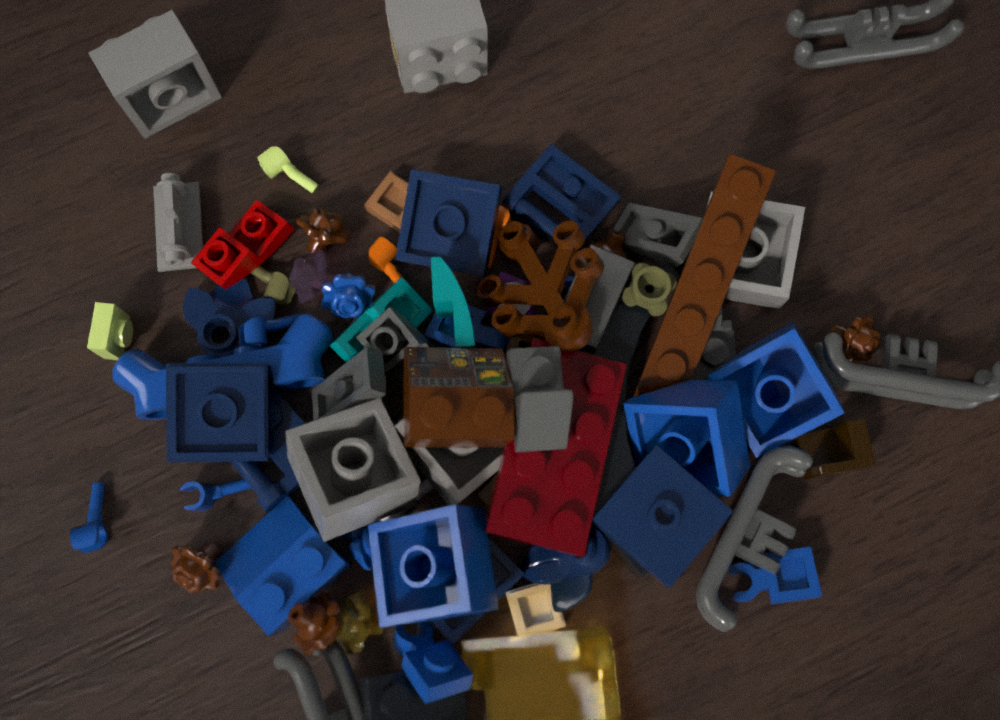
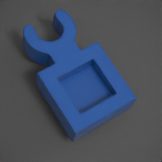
[729,547,822,605]
[393,621,473,704]

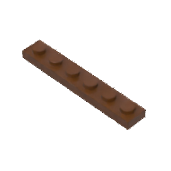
[626,154,776,425]

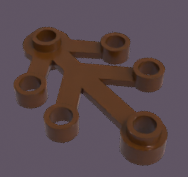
[476,220,604,352]

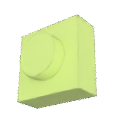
[87,302,133,360]

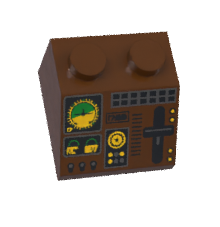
[404,347,515,447]

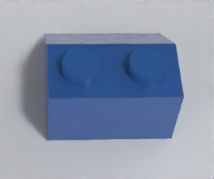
[708,321,845,458]
[623,380,750,497]
[215,495,353,636]
[368,504,499,628]

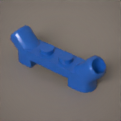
[112,313,334,420]

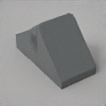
[614,203,703,269]
[506,346,573,453]
[312,347,387,421]

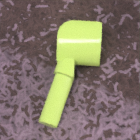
[257,146,319,194]

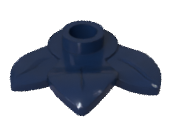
[183,278,277,358]
[520,526,610,612]

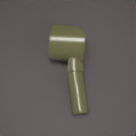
[251,266,296,306]

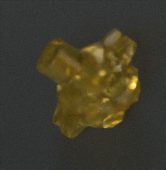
[336,593,384,655]

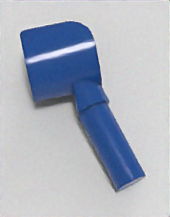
[238,313,300,347]
[180,479,252,511]
[70,482,108,554]

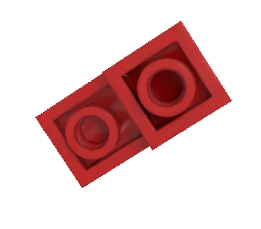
[191,200,295,290]

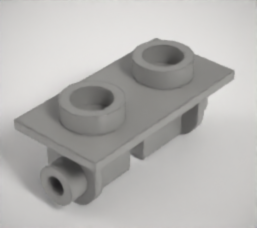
[153,173,203,272]

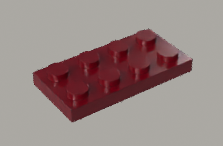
[483,338,627,557]

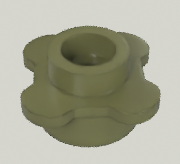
[622,263,677,316]

